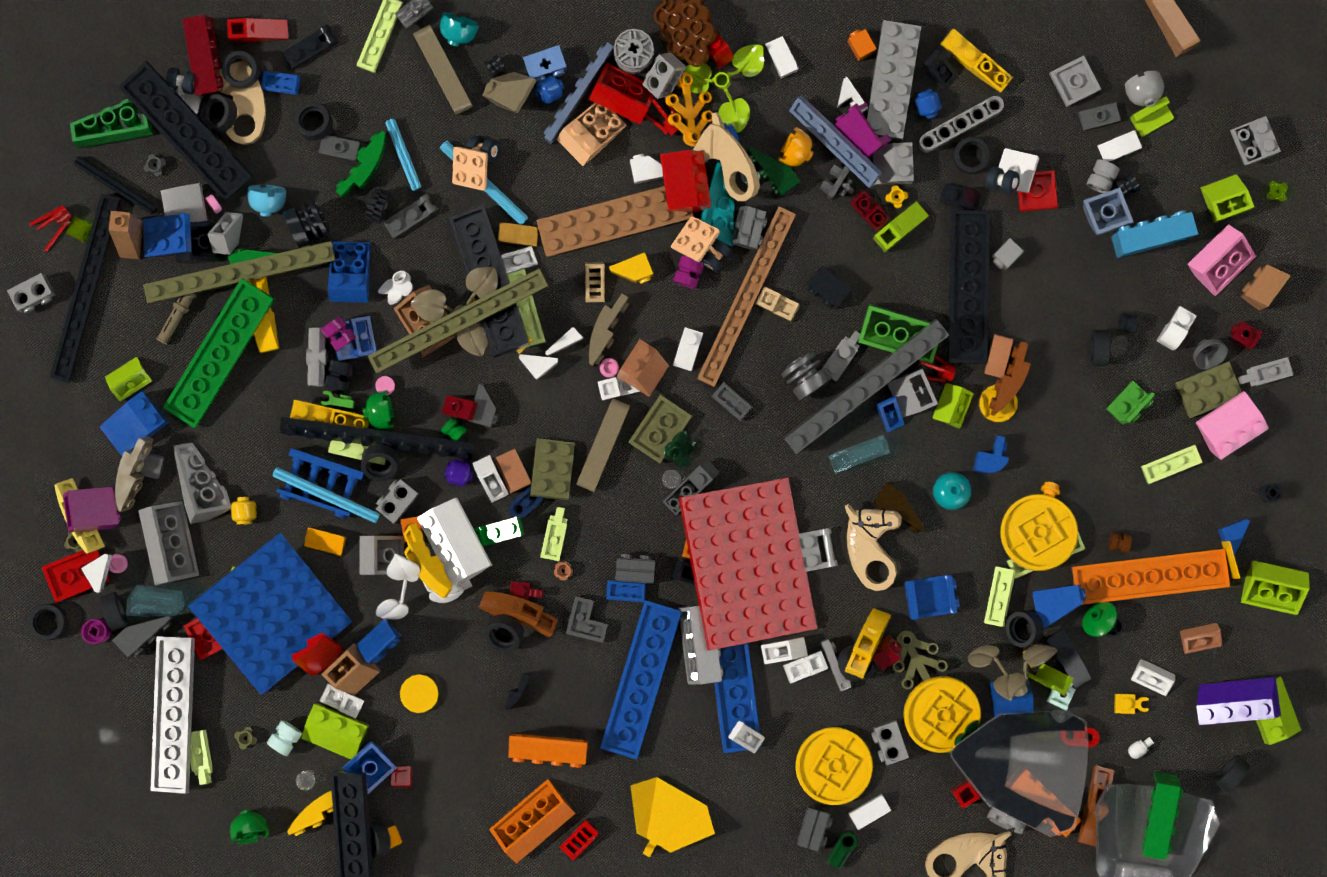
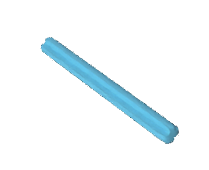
[440,141,528,225]
[273,467,380,523]

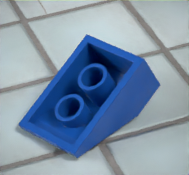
[100,391,169,456]

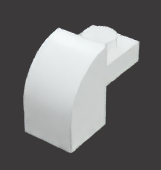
[1157,306,1196,350]

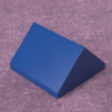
[990,677,1033,718]
[342,741,397,794]

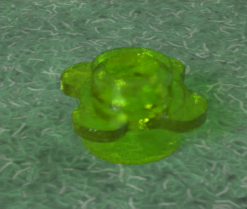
[1267,181,1288,202]

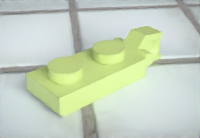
[541,507,567,561]
[190,730,213,785]

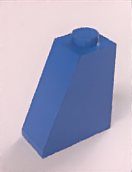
[1033,584,1086,629]

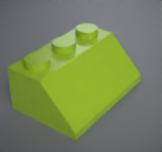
[1241,560,1310,615]
[1256,676,1301,745]
[301,703,370,759]

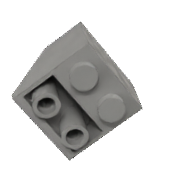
[1230,116,1280,166]
[887,367,938,417]

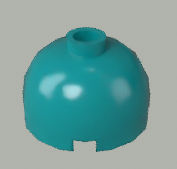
[440,12,479,47]
[933,472,971,510]

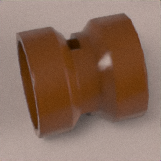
[1108,531,1132,553]

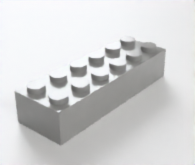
[866,20,921,142]

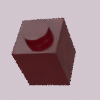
[872,635,902,670]

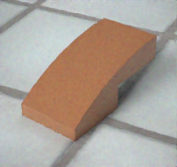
[984,334,1013,378]

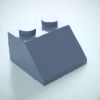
[1083,188,1134,236]

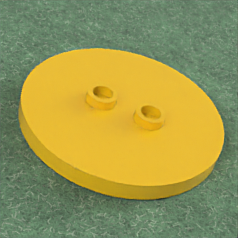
[1000,494,1078,571]
[903,676,981,753]
[795,727,873,805]

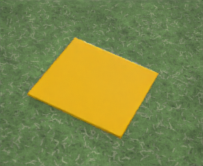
[1222,541,1240,579]

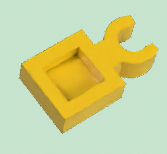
[1114,694,1149,714]

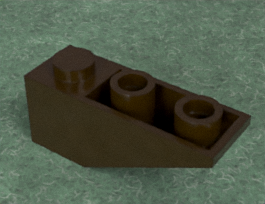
[873,483,925,534]

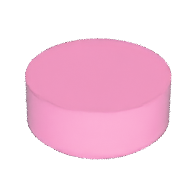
[206,195,222,214]
[600,358,619,378]
[375,376,395,396]
[109,554,128,573]

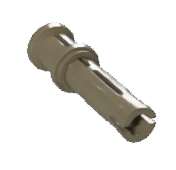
[157,294,197,345]

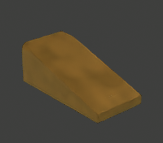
[498,222,539,247]

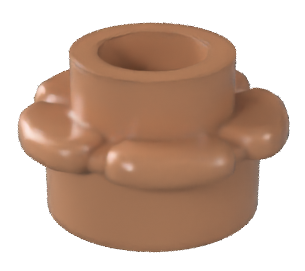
[554,562,573,580]

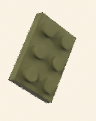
[1175,362,1242,418]
[628,395,692,464]
[530,438,575,500]

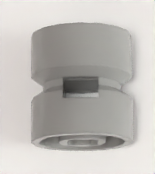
[1086,159,1120,193]

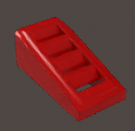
[559,819,600,860]

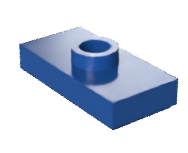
[261,71,301,95]
[606,580,646,602]

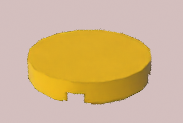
[979,385,1018,422]
[400,674,439,713]

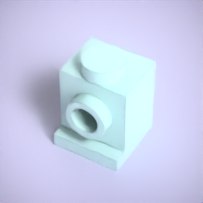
[1047,683,1076,710]

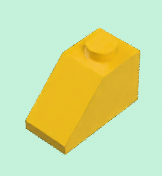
[609,253,653,284]

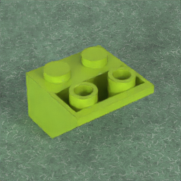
[1200,174,1254,223]

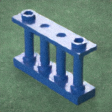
[276,448,365,519]

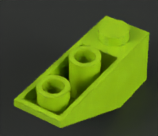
[873,201,929,252]

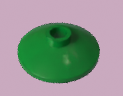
[1083,602,1117,637]

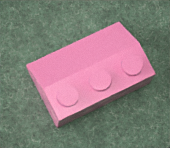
[1188,225,1256,296]
[1196,391,1269,460]

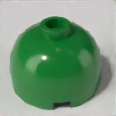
[363,390,394,429]
[230,810,269,844]

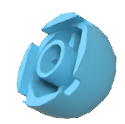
[248,185,286,216]

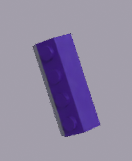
[1196,677,1281,725]

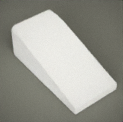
[765,36,799,78]
[502,246,538,274]
[545,327,583,356]

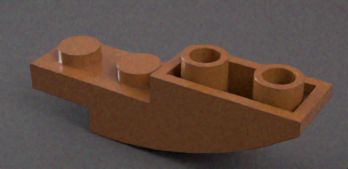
[989,341,1031,416]
[479,591,558,637]
[1078,766,1114,847]

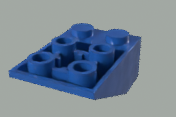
[328,242,370,303]
[356,618,402,663]

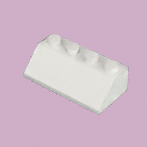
[417,498,492,586]

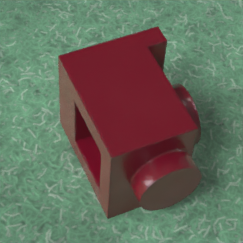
[1230,321,1263,350]

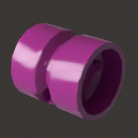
[673,256,704,289]
[321,315,356,351]
[81,619,112,644]

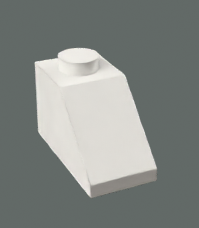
[630,154,663,185]
[673,327,703,371]
[472,455,509,502]
[761,637,808,664]

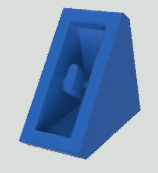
[875,396,905,433]
[1217,519,1250,556]

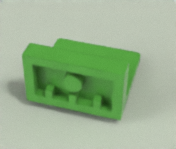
[1106,381,1155,425]

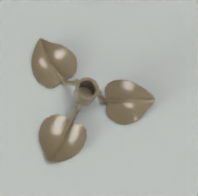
[411,267,498,356]
[967,645,1057,701]

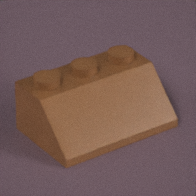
[393,285,457,357]

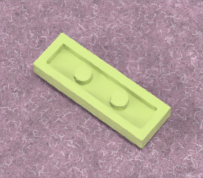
[328,440,386,465]
[1141,445,1202,484]
[984,567,1016,627]

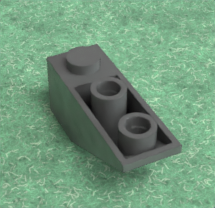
[663,459,720,515]
[112,616,174,657]

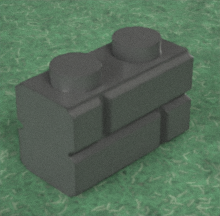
[731,206,767,250]
[615,554,655,583]
[796,806,833,852]

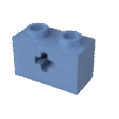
[523,45,567,83]

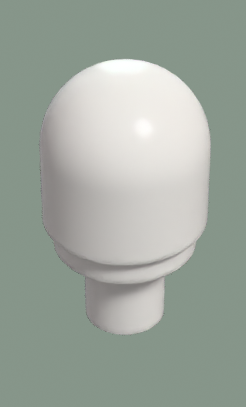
[1128,737,1154,759]

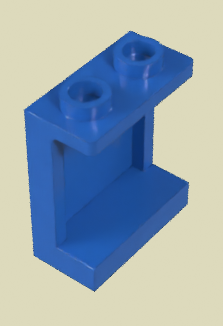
[904,575,960,620]

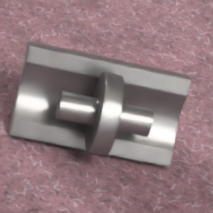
[395,0,434,29]
[820,164,854,200]

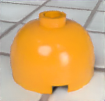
[778,127,813,167]

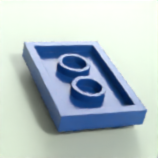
[143,213,191,258]

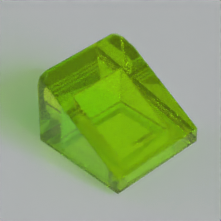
[66,216,92,242]

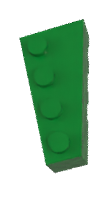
[70,99,153,148]
[1141,771,1183,860]

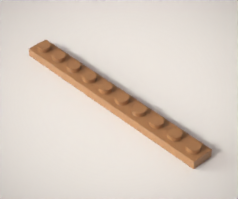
[697,207,796,387]

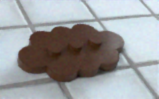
[654,0,717,67]

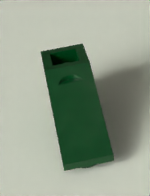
[747,147,800,197]

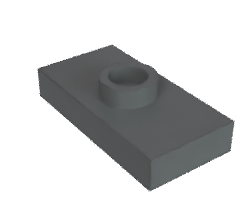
[1078,102,1121,131]
[318,135,360,162]
[711,382,753,421]

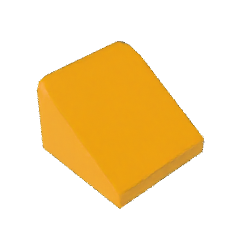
[387,825,402,849]

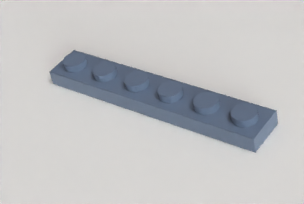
[544,42,614,145]
[789,95,883,188]

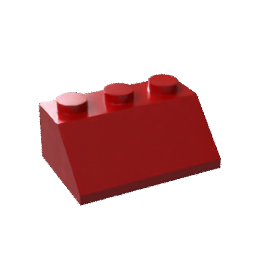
[589,62,654,124]
[660,150,711,213]

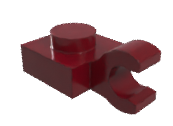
[510,581,544,601]

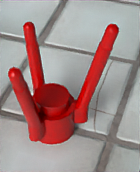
[644,97,682,136]
[29,205,72,252]
[920,355,956,383]

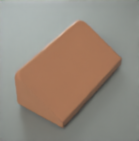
[1180,623,1222,654]

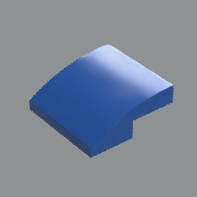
[335,316,376,361]

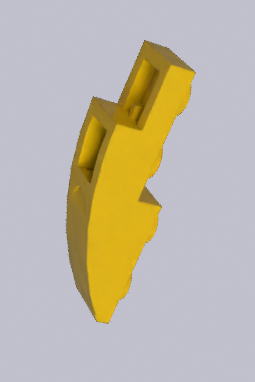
[941,29,1013,92]
[249,277,279,353]
[290,400,369,428]
[404,524,453,598]
[845,608,891,678]
[287,790,333,836]

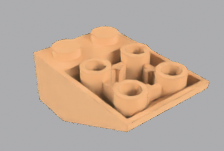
[557,103,627,166]

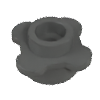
[144,154,166,176]

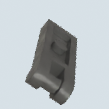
[383,194,438,239]

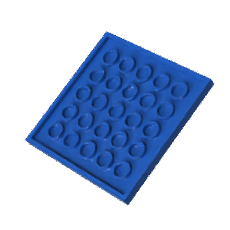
[188,532,352,695]

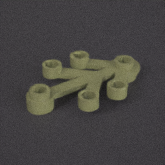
[892,631,948,689]

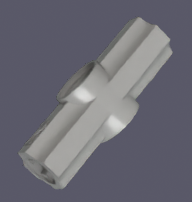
[306,328,327,386]

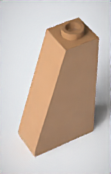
[1145,0,1200,57]
[109,211,143,260]

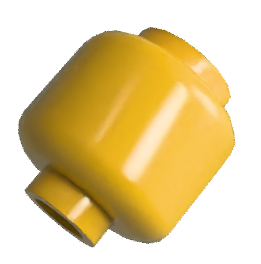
[231,497,257,525]

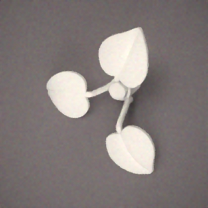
[376,554,464,620]

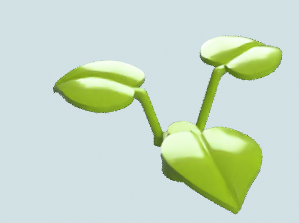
[683,45,764,133]

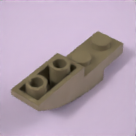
[589,294,629,367]
[115,436,154,512]

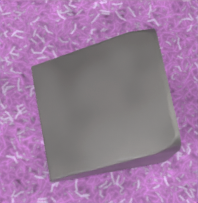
[140,453,164,479]

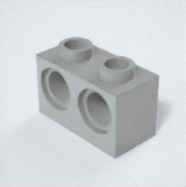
[643,53,686,99]
[7,273,56,313]
[376,479,419,524]
[871,720,909,765]

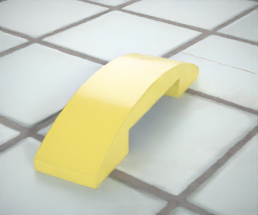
[54,478,105,554]

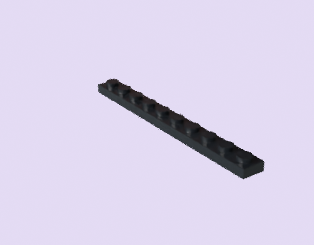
[50,194,121,383]
[280,417,474,459]

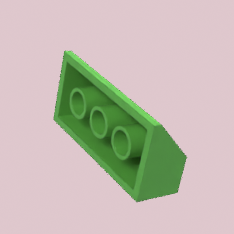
[858,304,938,364]

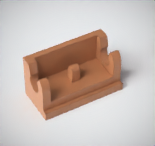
[494,449,531,494]

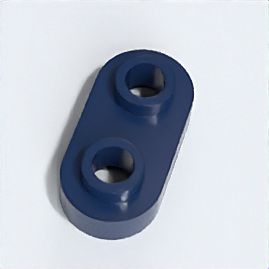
[509,487,543,519]

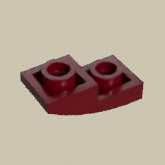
[849,190,891,232]

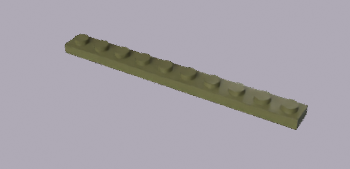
[143,241,336,304]
[368,269,549,373]

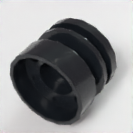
[283,198,329,248]

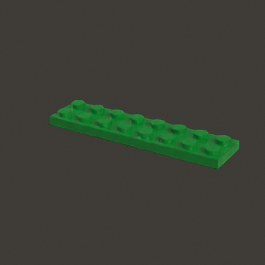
[163,278,275,428]

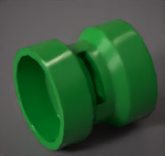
[441,417,468,441]

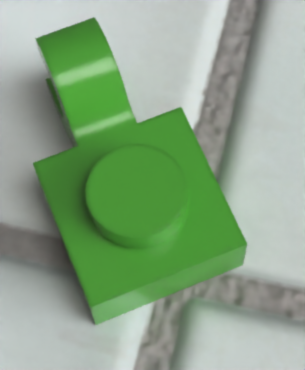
[321,391,356,409]

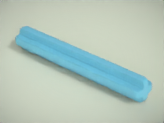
[385,119,421,191]

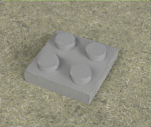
[1049,56,1101,107]

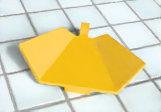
[630,777,715,857]

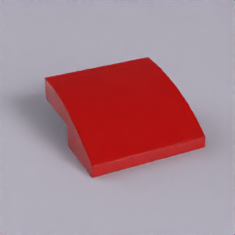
[292,632,343,676]

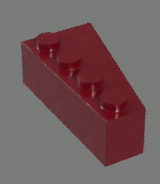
[182,15,224,96]

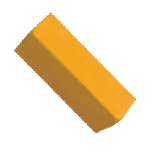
[304,527,346,556]

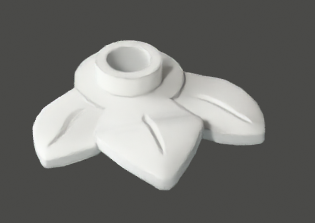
[378,271,413,305]

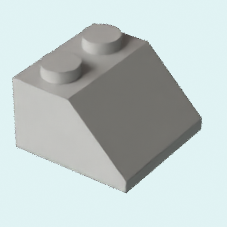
[872,142,914,185]
[360,536,404,575]

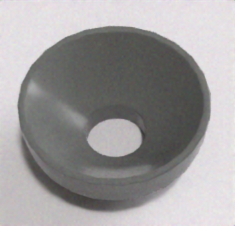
[1193,339,1228,370]

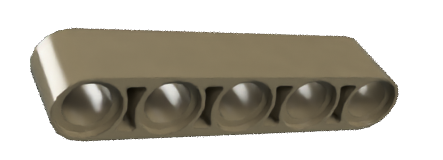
[413,25,473,115]
[576,399,630,492]

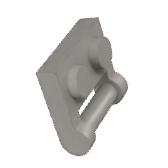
[798,528,838,572]

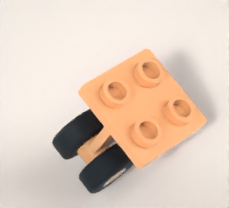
[452,136,500,190]
[671,216,732,272]

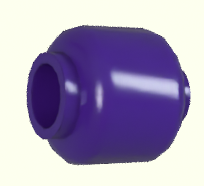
[444,459,474,487]

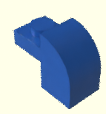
[973,436,1009,474]

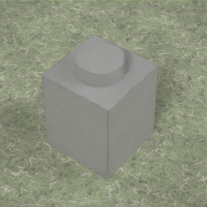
[992,238,1024,270]

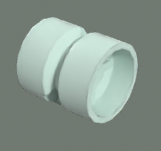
[267,720,303,756]

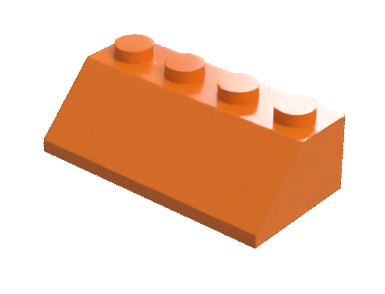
[508,733,588,768]
[489,779,576,864]

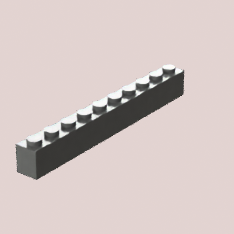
[784,318,949,454]

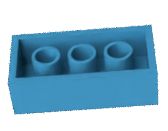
[1111,210,1198,258]

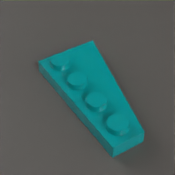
[700,162,734,247]

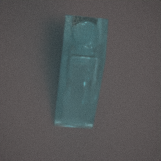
[828,435,890,474]
[126,585,185,616]

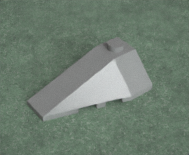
[173,443,231,524]

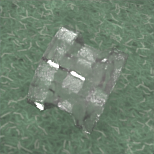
[296,770,317,790]

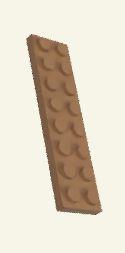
[536,186,693,258]

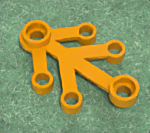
[665,72,713,147]

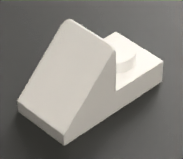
[837,77,868,114]
[728,721,765,754]

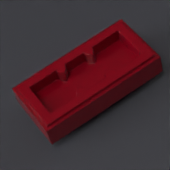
[442,395,478,421]

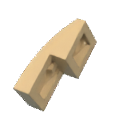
[756,287,800,322]

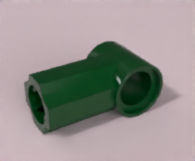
[826,830,857,870]

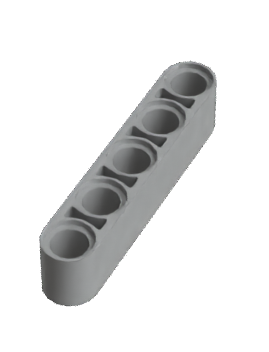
[918,96,1004,153]

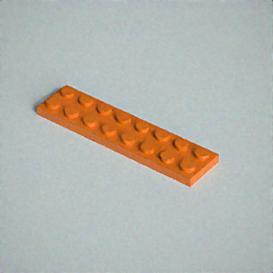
[1072,549,1230,605]

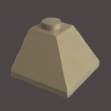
[482,72,537,113]

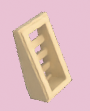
[585,262,605,302]

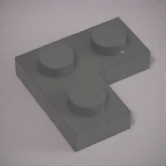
[566,596,608,643]

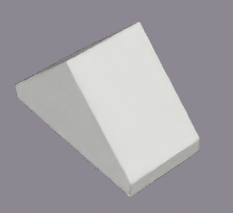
[519,354,558,380]
[81,554,112,593]

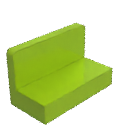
[1130,96,1174,137]
[105,357,152,401]
[933,383,974,429]
[1027,663,1073,696]

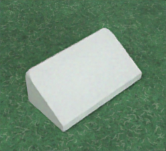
[1131,659,1175,696]
[848,794,891,830]

